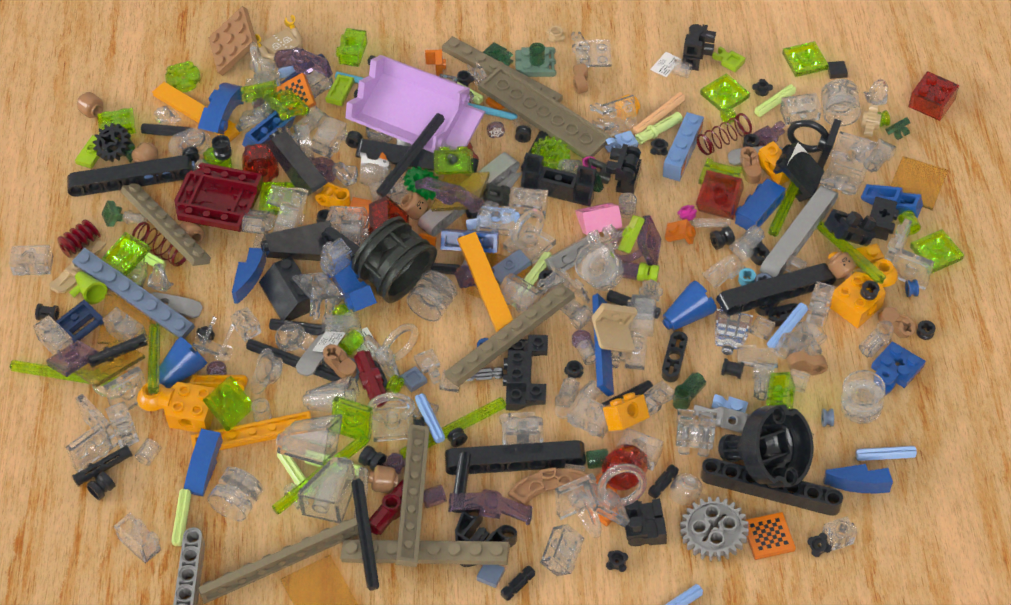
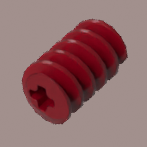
[57,219,101,258]

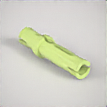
[635,112,683,145]

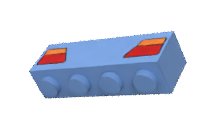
[663,112,704,182]

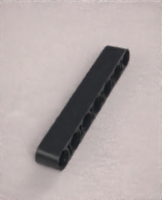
[355,139,479,178]
[67,155,193,197]
[716,263,836,316]
[444,440,586,475]
[701,458,843,516]

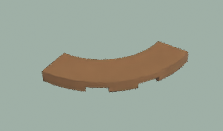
[508,468,594,506]

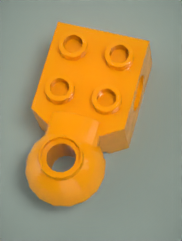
[828,259,898,329]
[137,382,219,433]

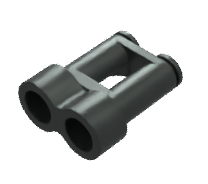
[587,157,611,184]
[483,183,510,207]

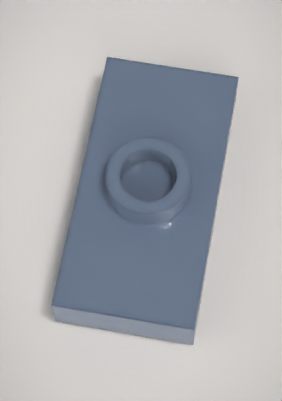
[491,249,531,285]

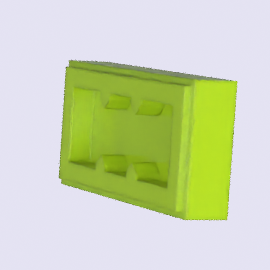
[325,74,355,106]
[75,135,100,169]
[618,215,645,253]

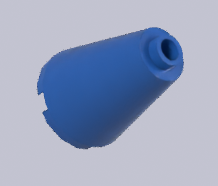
[662,280,717,331]
[153,336,207,388]

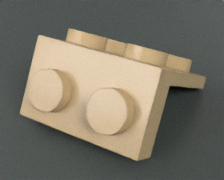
[591,303,638,352]

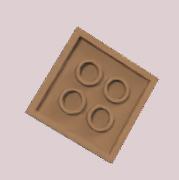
[208,6,257,76]

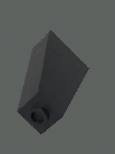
[266,130,328,197]
[260,221,340,262]

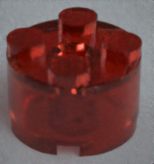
[242,144,279,185]
[602,444,648,491]

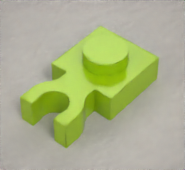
[712,46,746,72]

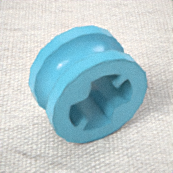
[738,268,756,286]

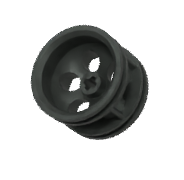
[351,216,437,303]

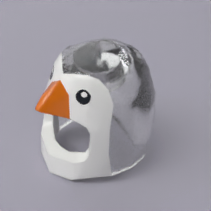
[360,152,392,186]

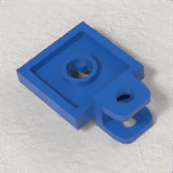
[871,341,926,395]

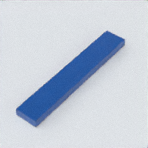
[592,293,614,397]

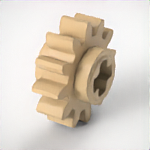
[861,104,881,137]

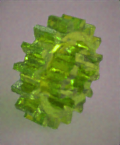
[531,136,571,171]

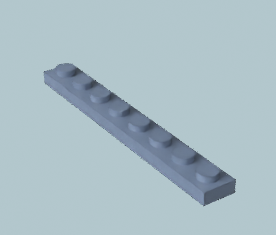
[72,248,195,339]

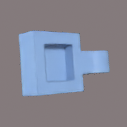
[605,130,638,152]
[711,394,748,420]

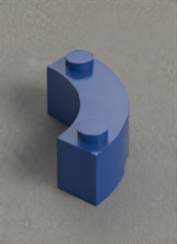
[198,83,248,135]
[325,256,377,312]

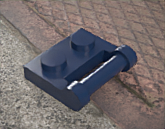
[54,300,106,347]

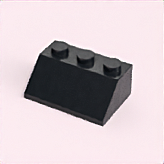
[259,256,318,321]

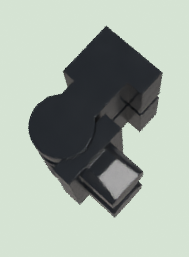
[681,24,716,71]
[606,144,642,195]
[824,209,877,247]
[621,498,667,547]

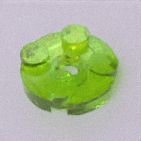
[165,61,201,92]

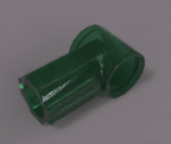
[672,372,706,411]

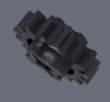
[93,123,132,162]

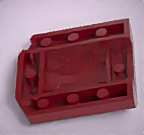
[174,162,263,232]

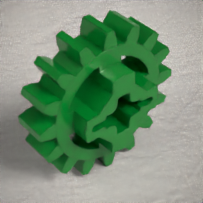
[403,166,443,200]

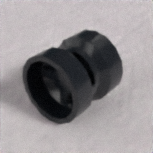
[212,135,232,161]
[710,226,735,250]
[358,445,387,471]
[86,472,116,500]

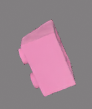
[575,203,623,236]

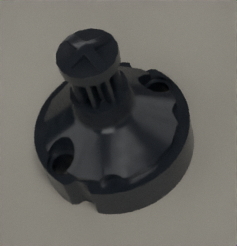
[718,405,814,487]

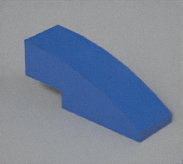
[861,184,923,218]
[232,248,266,304]
[184,429,223,496]
[823,464,893,494]

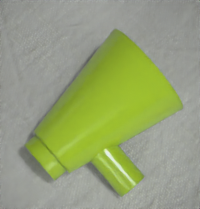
[69,271,107,304]

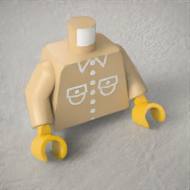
[255,15,302,67]

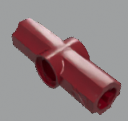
[353,350,389,407]
[369,479,403,536]

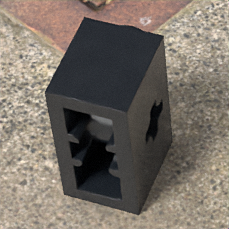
[870,197,899,241]

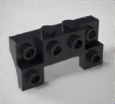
[521,152,597,207]
[503,335,548,411]

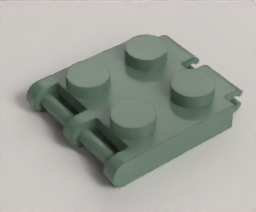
[515,47,556,77]

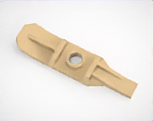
[50,240,106,293]

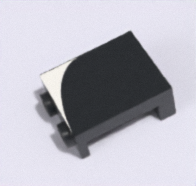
[773,142,825,201]

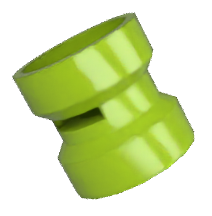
[637,262,659,284]

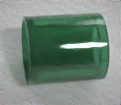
[529,43,545,66]
[586,448,610,469]

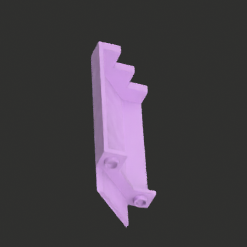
[345,55,486,155]

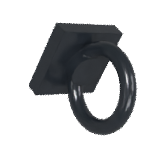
[787,119,841,169]

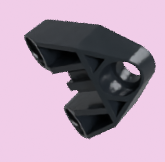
[455,504,517,567]

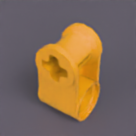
[315,182,351,212]

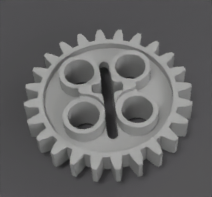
[680,496,749,561]

